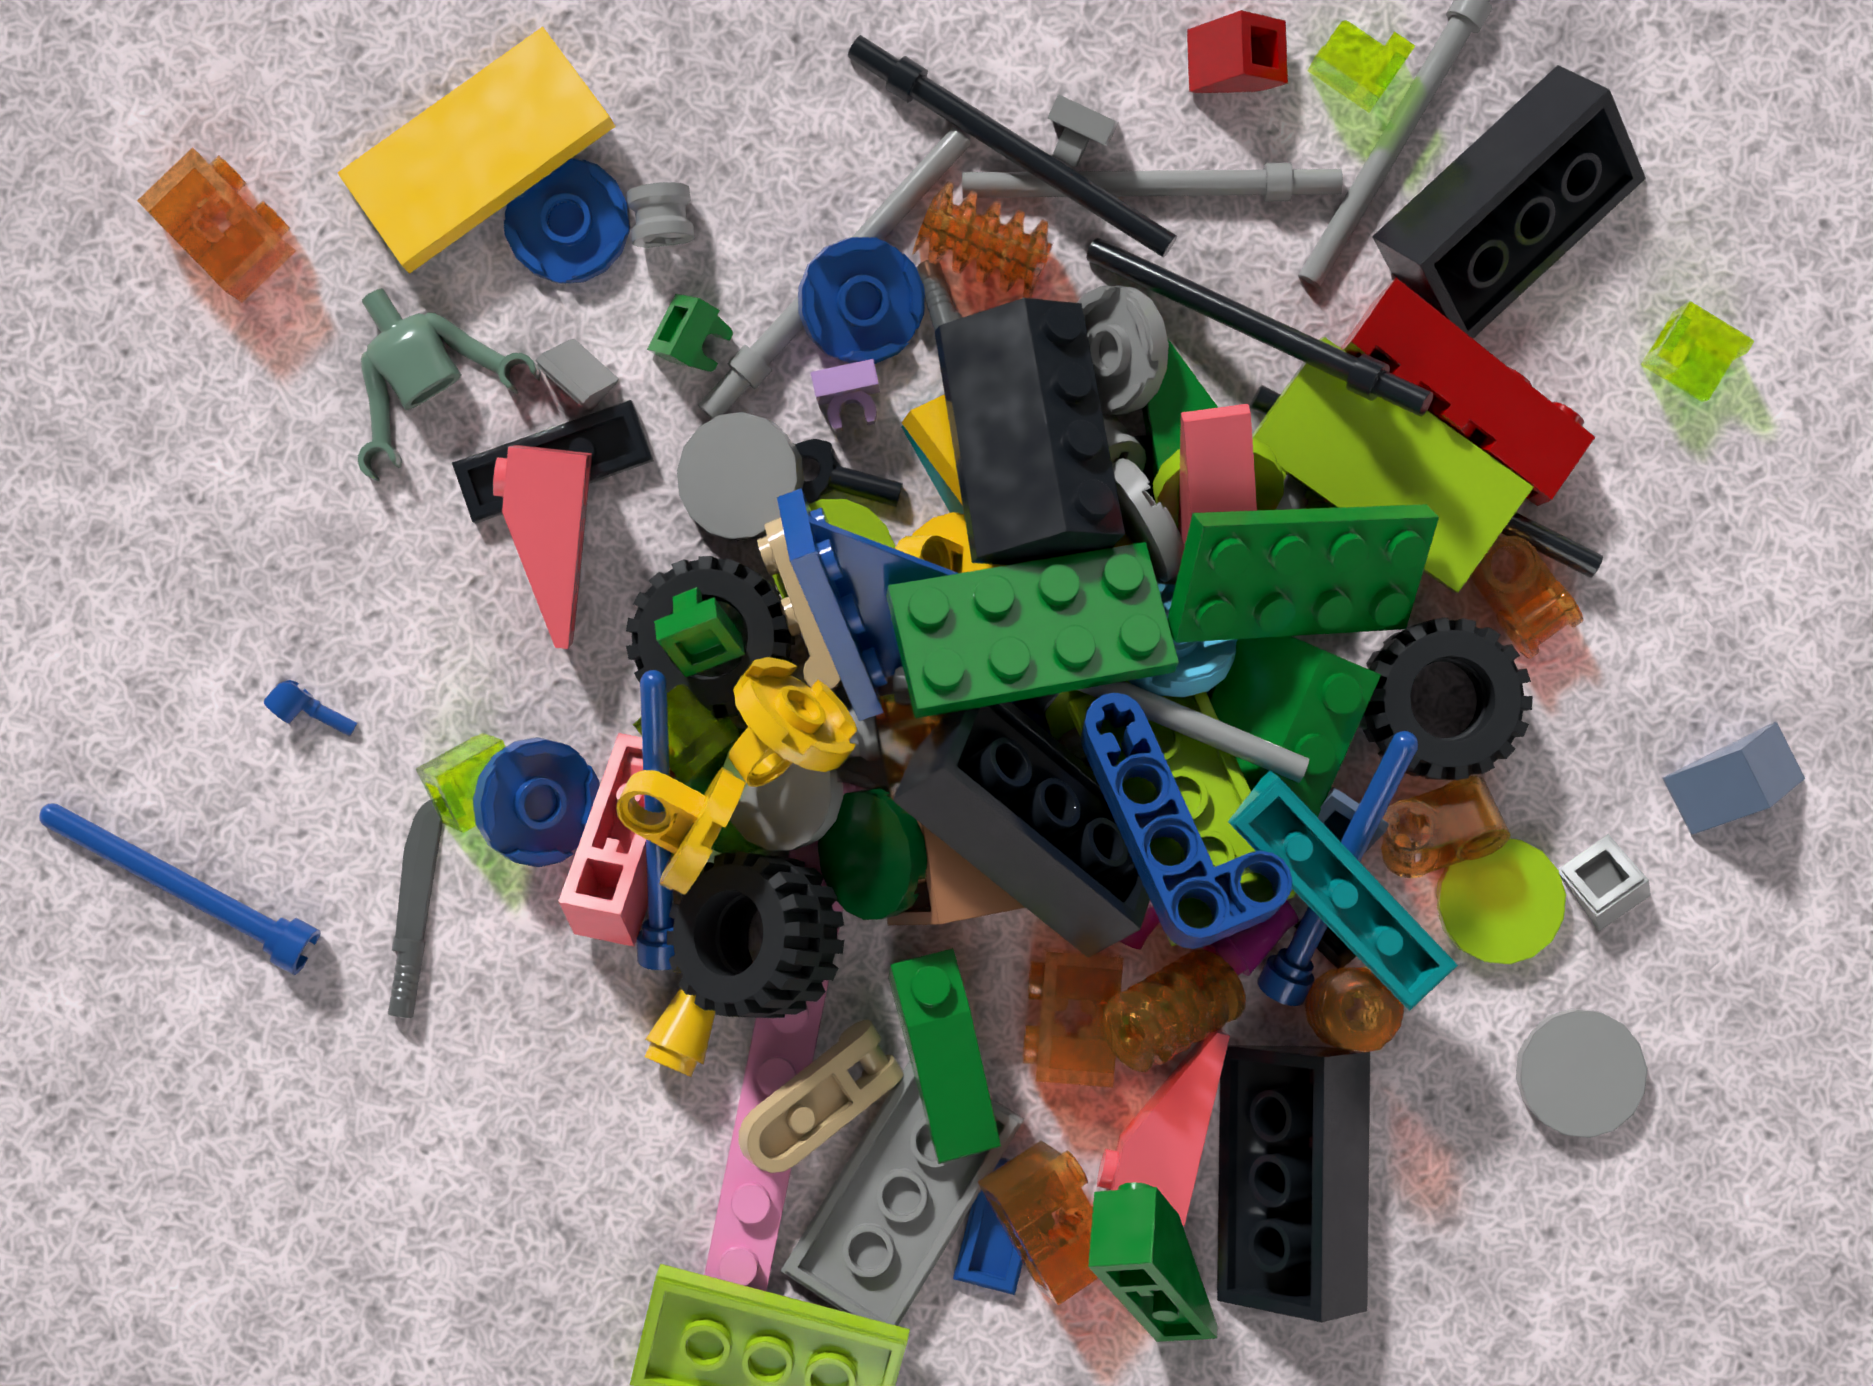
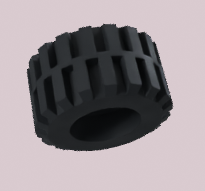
[626,556,795,719]
[1363,617,1533,780]
[667,851,845,1018]

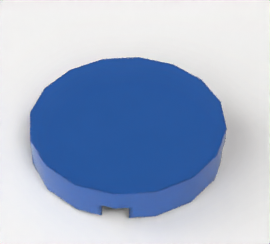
[504,159,630,284]
[798,237,925,364]
[473,737,600,867]

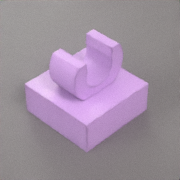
[810,359,880,432]

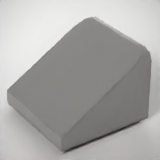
[535,339,619,412]
[1558,834,1651,931]

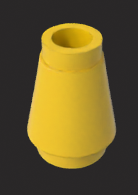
[644,988,715,1077]

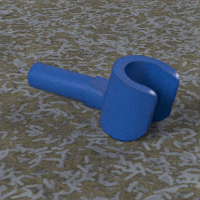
[264,680,357,736]

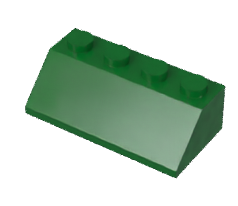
[1208,636,1381,818]

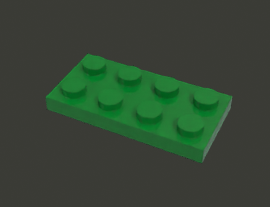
[1167,504,1439,643]
[886,542,1179,719]

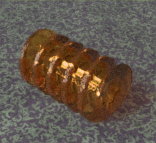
[912,181,1054,298]
[1102,950,1246,1073]
[1305,967,1404,1052]

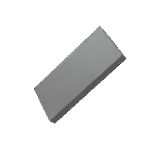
[781,1061,1024,1326]

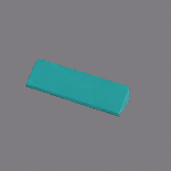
[1228,770,1458,1011]

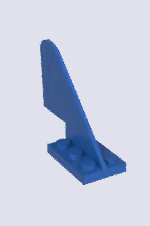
[777,488,1051,735]

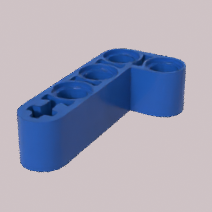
[1081,693,1293,949]

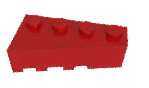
[1341,278,1595,506]

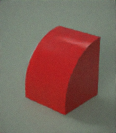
[1187,10,1288,93]

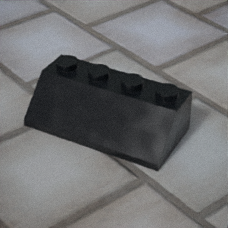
[1372,65,1646,338]
[934,298,1125,565]
[893,702,1150,958]
[1217,1045,1370,1323]

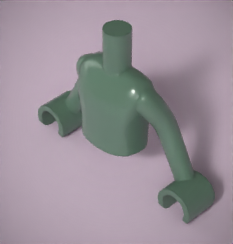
[358,288,540,481]

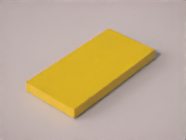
[337,26,616,274]

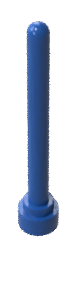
[636,670,675,970]
[1257,731,1418,1006]
[39,803,321,975]

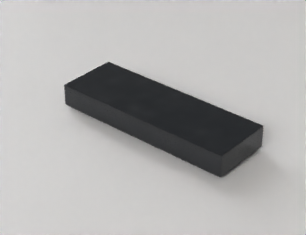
[452,400,654,524]

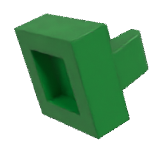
[647,294,733,372]
[654,587,745,677]

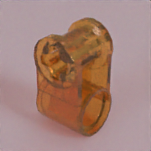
[1470,536,1584,659]
[1381,775,1511,879]

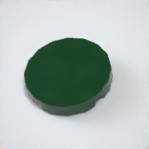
[818,788,928,920]

